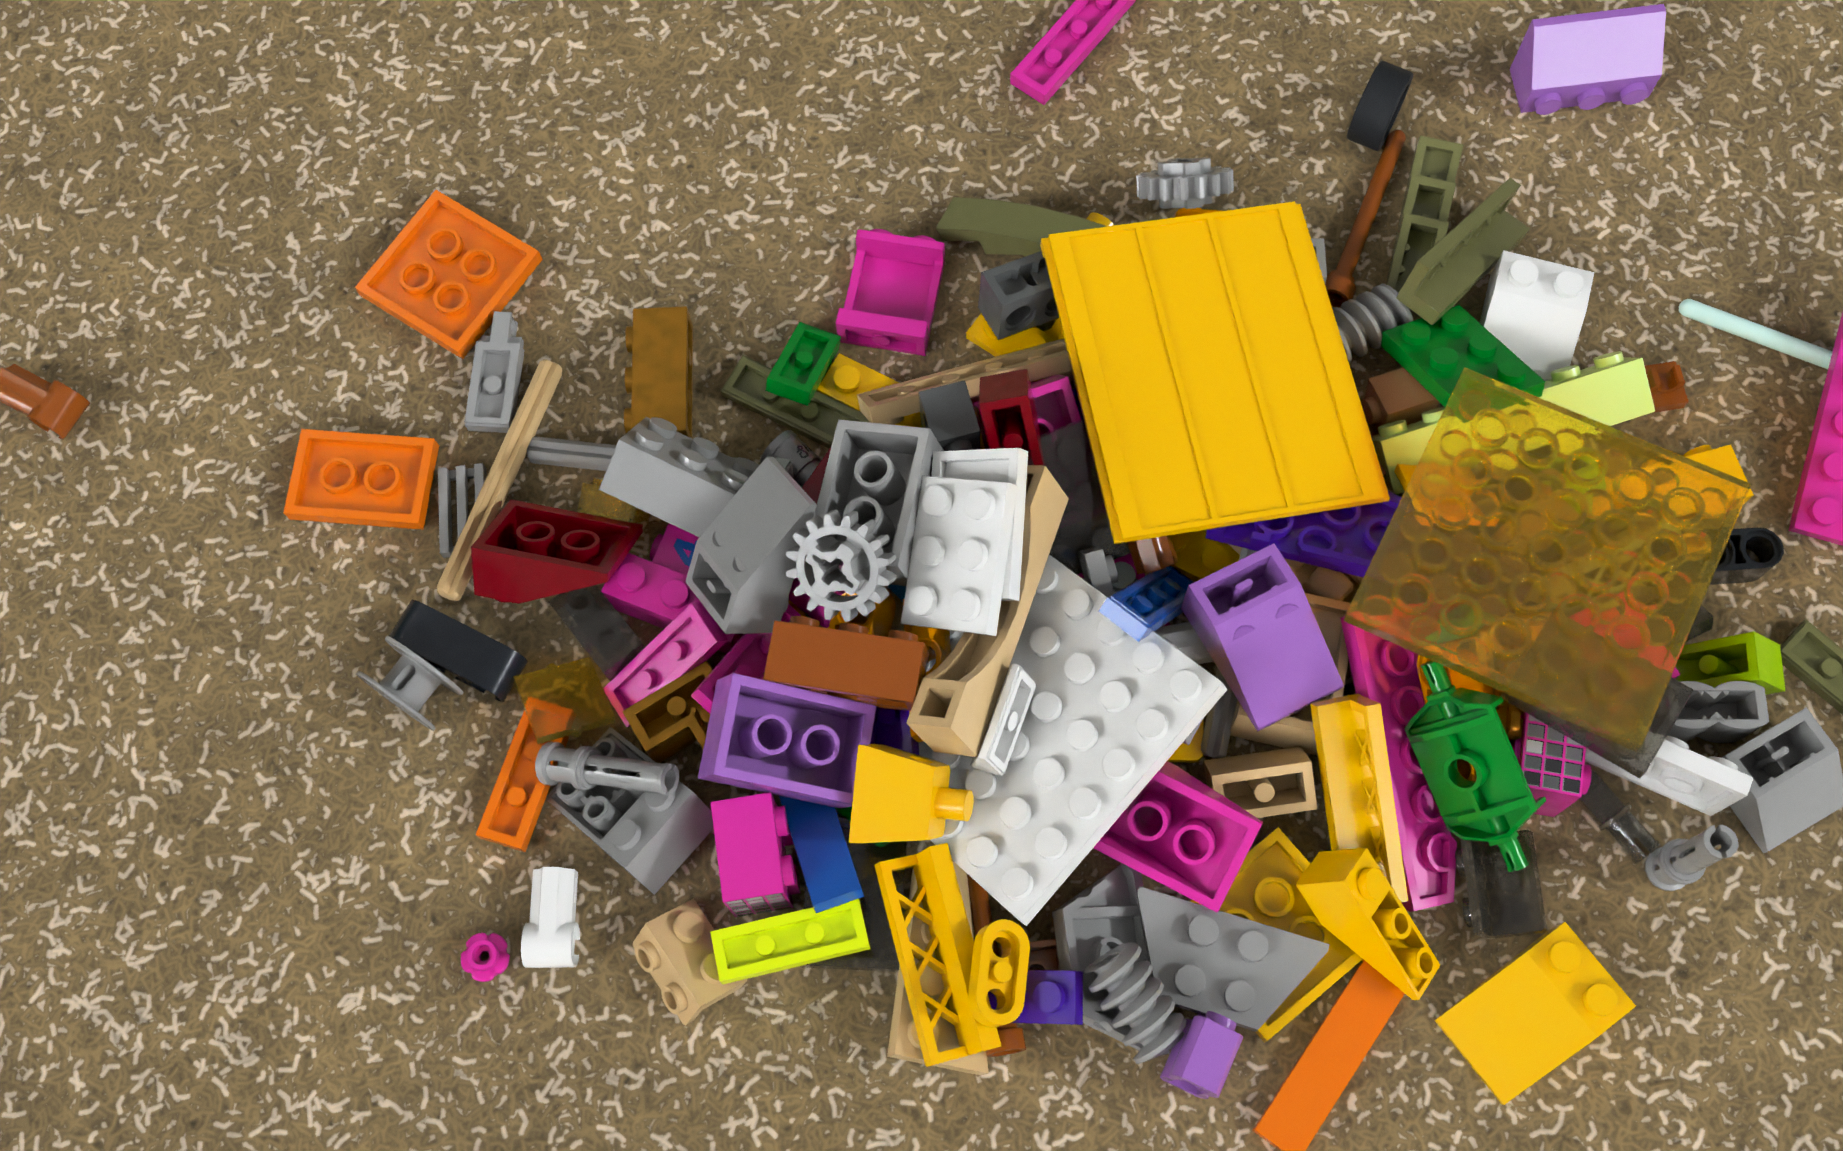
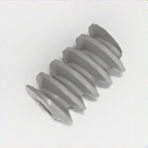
[1332,283,1413,363]
[1084,942,1187,1064]

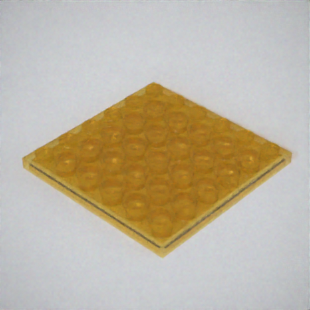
[1344,367,1752,752]

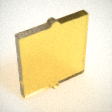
[514,657,615,744]

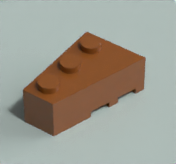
[763,616,929,711]

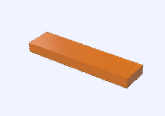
[1252,960,1405,1151]

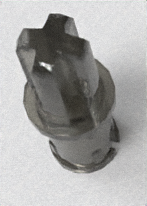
[1580,770,1660,864]

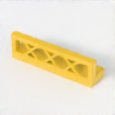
[1310,694,1408,902]
[874,843,1001,1067]

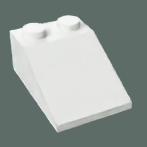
[1480,250,1594,381]

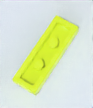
[710,899,871,985]

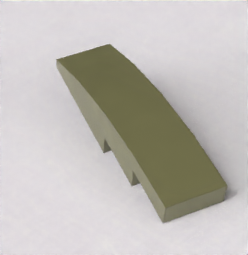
[1386,135,1464,293]
[936,197,1107,257]

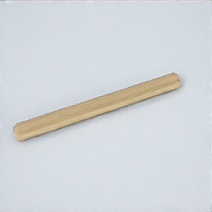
[437,359,562,601]

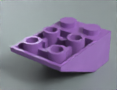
[1181,543,1344,732]

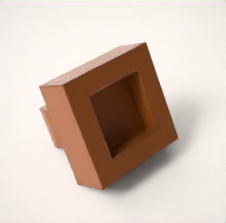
[1645,361,1689,413]

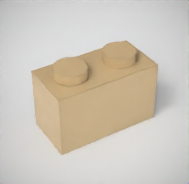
[1204,746,1318,818]

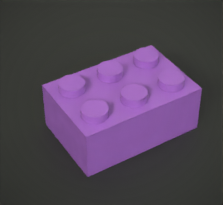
[698,673,877,808]

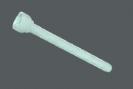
[1679,299,1833,369]

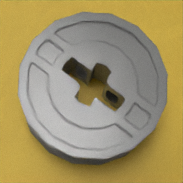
[356,635,464,731]

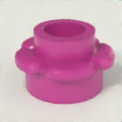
[460,932,510,982]

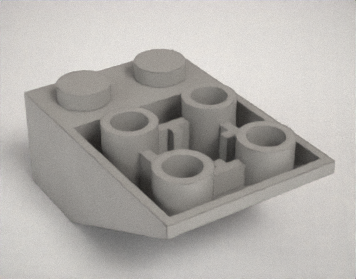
[685,456,817,634]
[546,727,714,895]

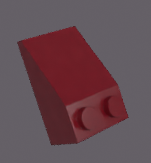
[471,499,643,604]

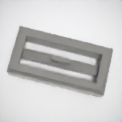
[438,463,487,558]

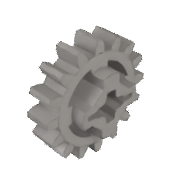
[1136,157,1234,209]
[786,509,897,622]

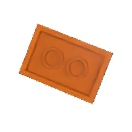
[283,429,439,530]

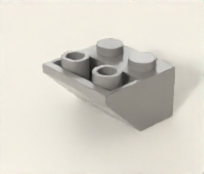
[1722,707,1843,853]

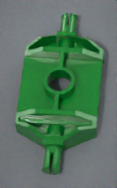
[1404,658,1546,872]

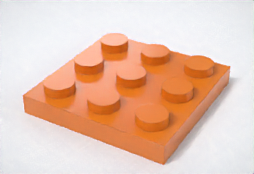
[354,190,543,359]

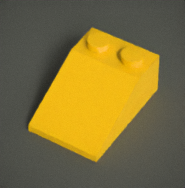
[1434,922,1636,1105]

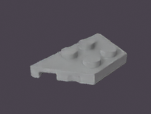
[1052,863,1170,1056]
[1136,886,1330,1032]

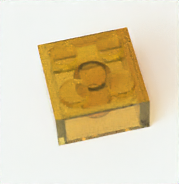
[577,476,650,523]

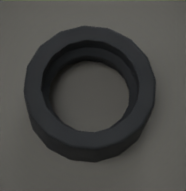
[1347,60,1413,151]

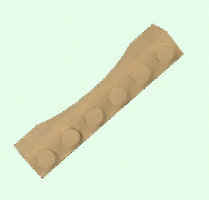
[906,465,1069,757]

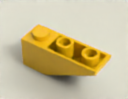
[1296,847,1440,1000]

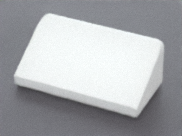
[970,664,1036,776]

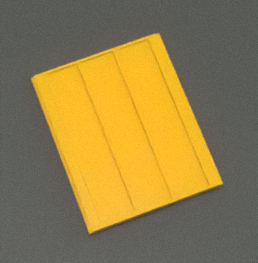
[1040,201,1390,544]

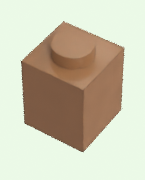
[1361,368,1439,433]

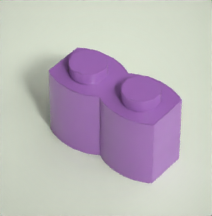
[1160,1011,1243,1099]

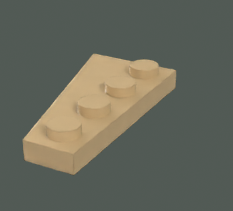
[887,862,989,1075]

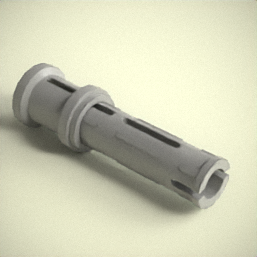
[535,741,679,795]
[1645,825,1738,891]

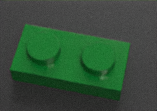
[765,322,841,406]

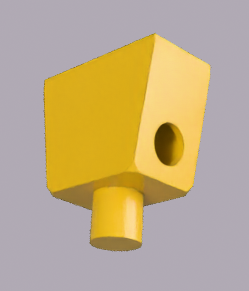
[849,744,974,843]

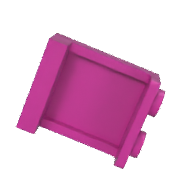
[835,229,945,356]

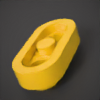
[968,919,1030,1027]

